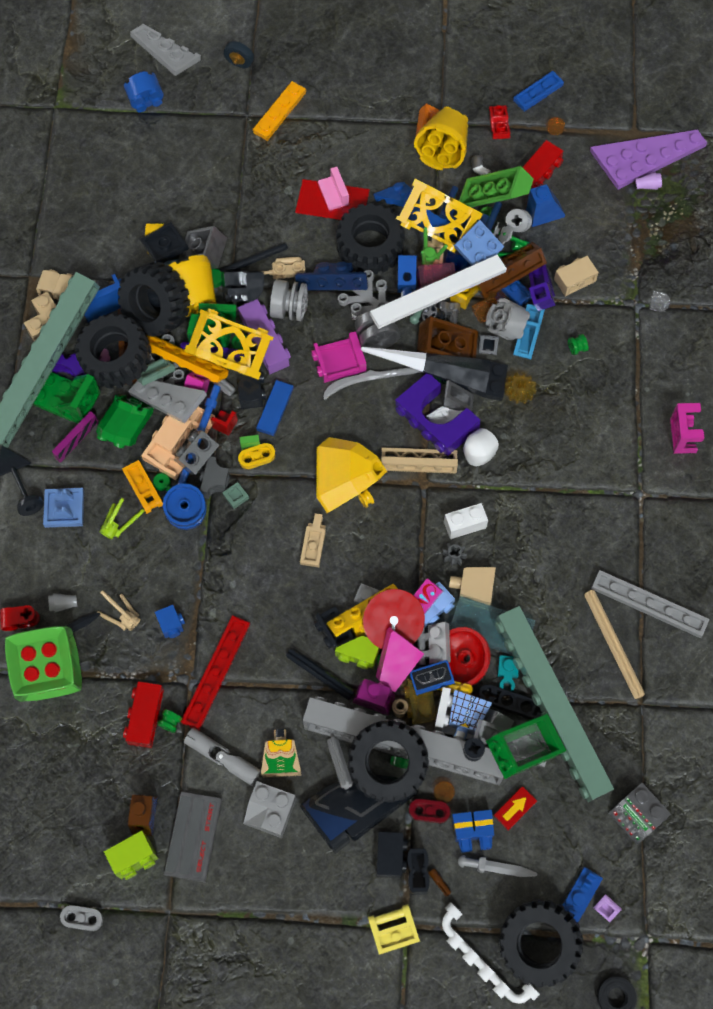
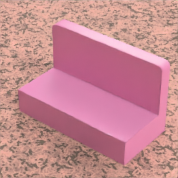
[318,167,349,210]

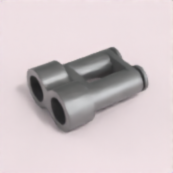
[438,301,461,324]

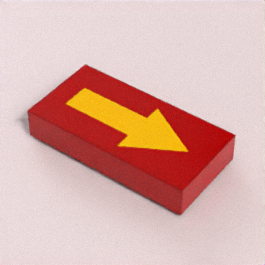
[494,786,537,831]

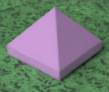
[594,894,622,922]

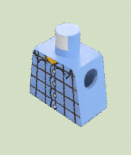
[449,690,492,739]

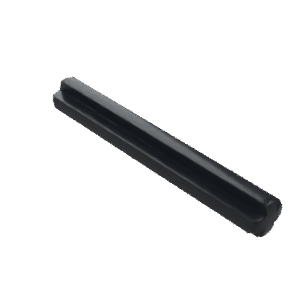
[286,648,355,700]

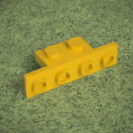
[327,584,398,638]

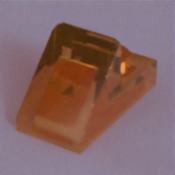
[471,291,507,323]

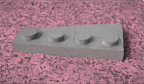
[128,380,207,424]

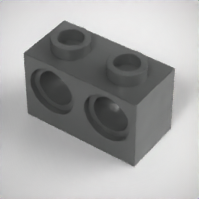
[174,430,219,475]

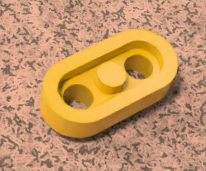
[238,443,276,469]

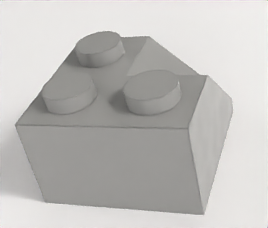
[243,781,297,838]

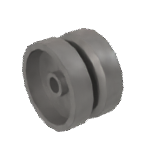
[355,309,400,349]

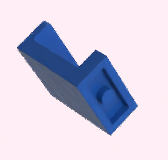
[84,274,122,322]

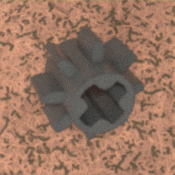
[442,542,467,567]

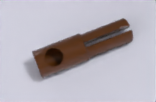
[428,868,451,896]

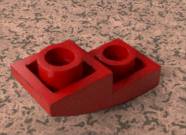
[489,105,510,139]

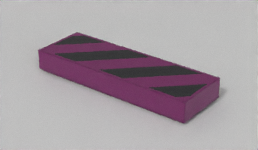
[52,411,98,463]

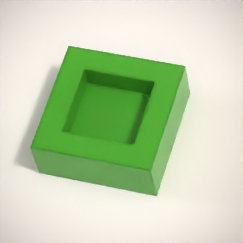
[240,435,260,450]

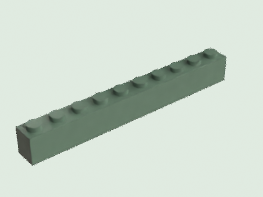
[0,272,100,448]
[495,606,614,802]

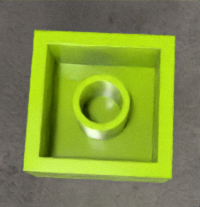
[104,831,159,880]

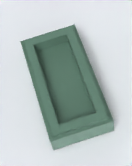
[138,358,175,386]

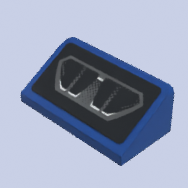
[410,660,455,695]

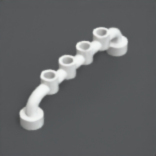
[442,902,540,1004]

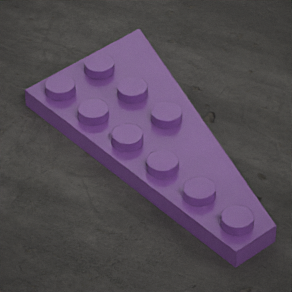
[590,130,707,190]

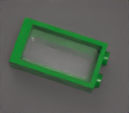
[486,714,566,779]

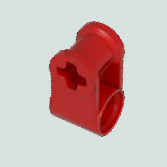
[0,605,40,631]

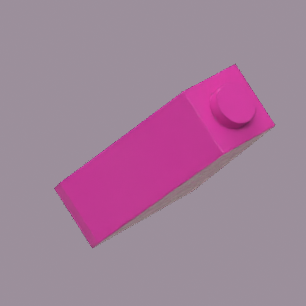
[376,627,424,692]

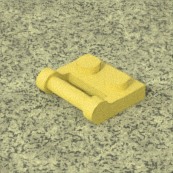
[368,904,420,955]

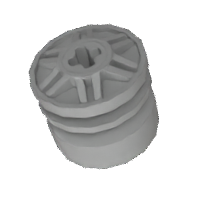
[270,279,308,322]

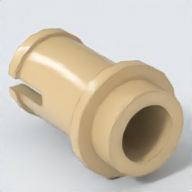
[392,699,408,718]

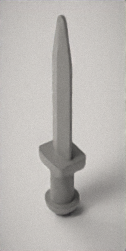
[458,855,538,877]

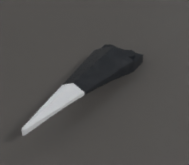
[361,347,508,401]

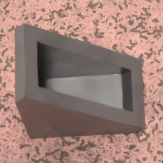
[444,380,474,411]

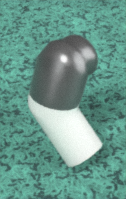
[471,154,491,175]

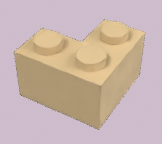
[24,292,56,341]

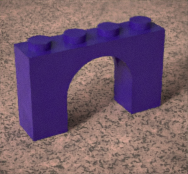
[395,373,480,456]

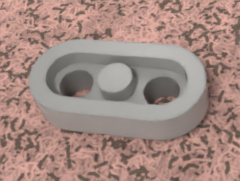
[60,906,103,931]

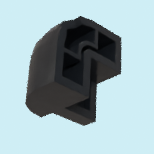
[221,270,264,302]

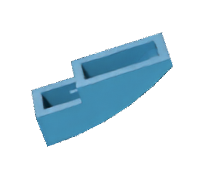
[513,304,545,360]

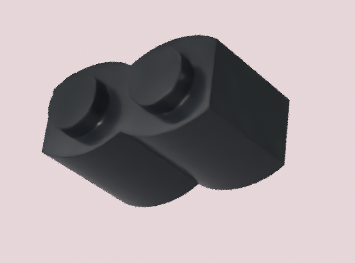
[407,848,430,895]

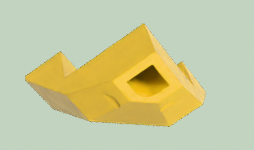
[316,437,387,513]

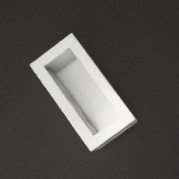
[444,503,488,539]

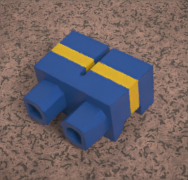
[451,810,494,853]

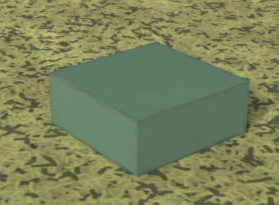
[222,482,249,509]

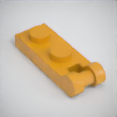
[122,460,163,514]

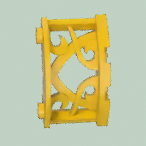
[396,179,483,253]
[184,308,274,380]

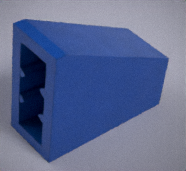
[526,184,565,227]

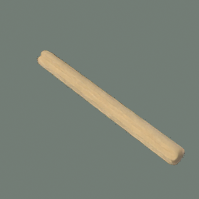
[585,590,645,699]

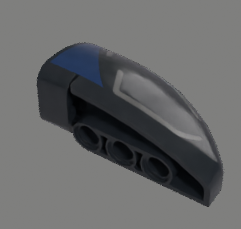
[300,775,418,854]

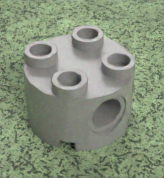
[486,298,530,340]

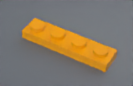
[253,81,306,141]

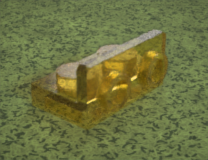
[404,680,436,724]

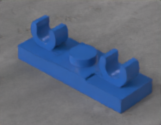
[562,867,603,922]

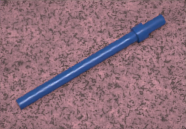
[177,385,221,485]

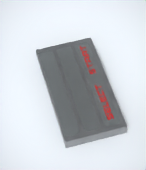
[164,792,222,883]

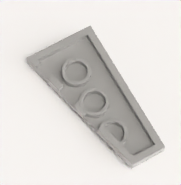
[130,24,201,76]

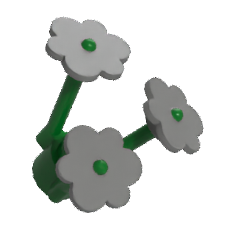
[492,222,530,257]

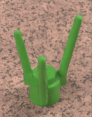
[421,227,448,265]

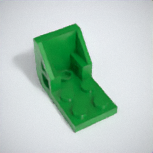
[33,372,101,424]

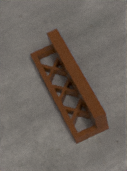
[477,242,547,299]

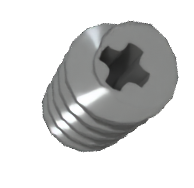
[505,209,532,232]

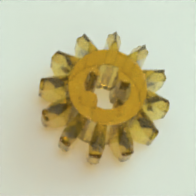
[505,372,536,404]

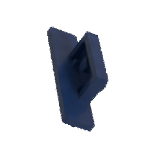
[295,262,368,290]

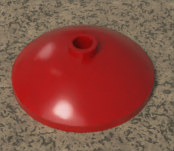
[449,627,491,686]

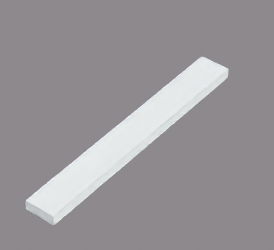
[370,255,507,329]

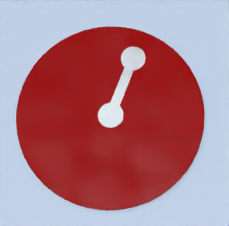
[363,589,425,649]

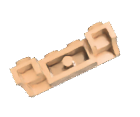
[142,406,215,480]

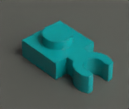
[498,655,519,692]

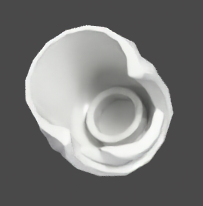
[463,428,499,466]

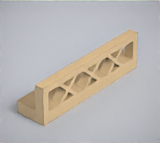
[381,448,458,473]

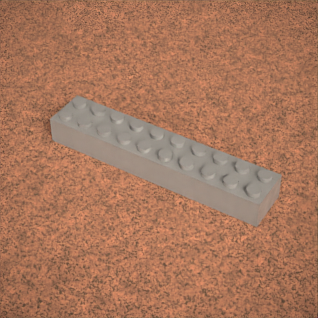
[303,696,503,786]

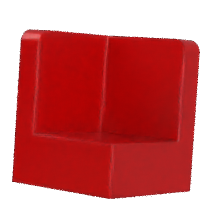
[211,410,238,436]

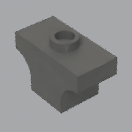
[200,456,230,499]

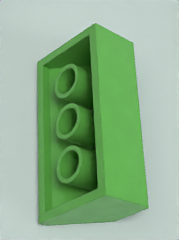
[459,166,534,207]

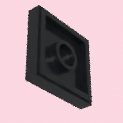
[140,222,189,263]

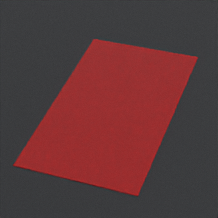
[295,179,370,220]

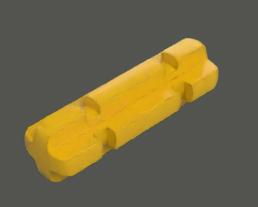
[437,681,473,695]

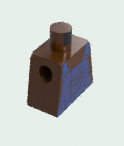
[128,795,158,836]

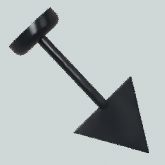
[0,446,44,516]

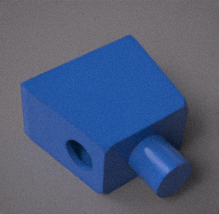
[397,255,417,297]

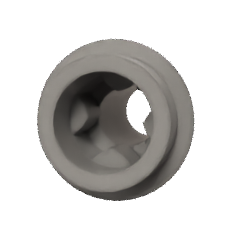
[48,593,77,613]

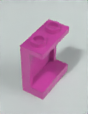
[311,332,367,383]

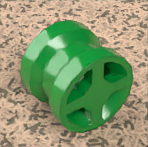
[568,334,589,356]
[157,709,182,733]

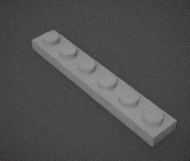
[591,570,709,638]

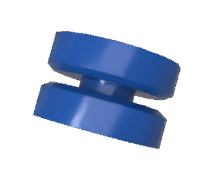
[163,484,207,530]

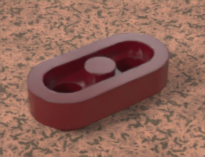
[409,799,450,824]

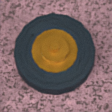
[224,41,254,69]

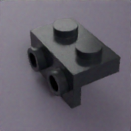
[313,606,355,652]

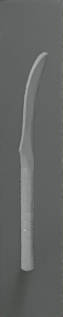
[324,367,423,400]

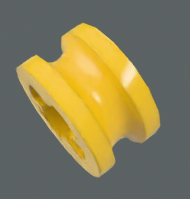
[357,489,374,508]

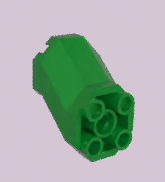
[96,394,154,448]

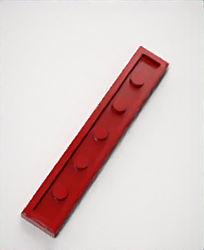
[181,615,251,731]

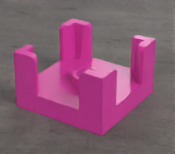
[670,403,704,454]

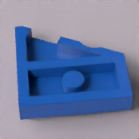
[374,182,419,207]

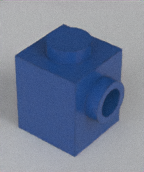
[155,605,185,638]

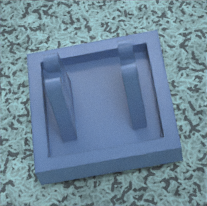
[453,220,504,266]
[43,488,84,528]

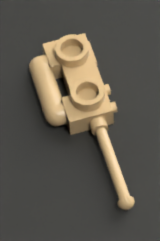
[262,257,305,279]

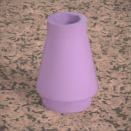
[635,172,662,190]

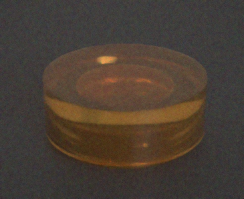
[547,117,565,135]
[434,781,455,803]

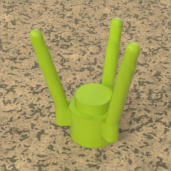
[99,498,145,540]

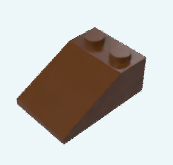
[417,316,478,358]

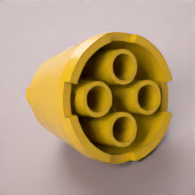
[414,107,468,171]
[168,255,217,317]

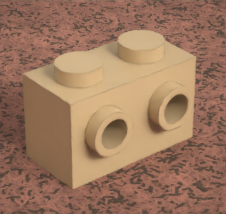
[554,256,599,296]

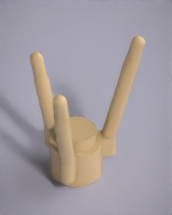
[97,590,140,631]

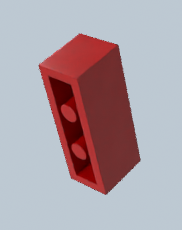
[523,140,563,195]
[123,681,164,748]

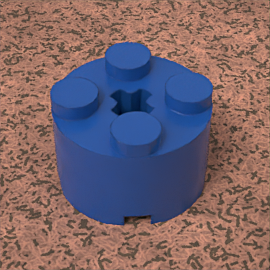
[124,72,164,112]

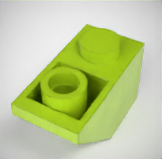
[335,636,380,669]

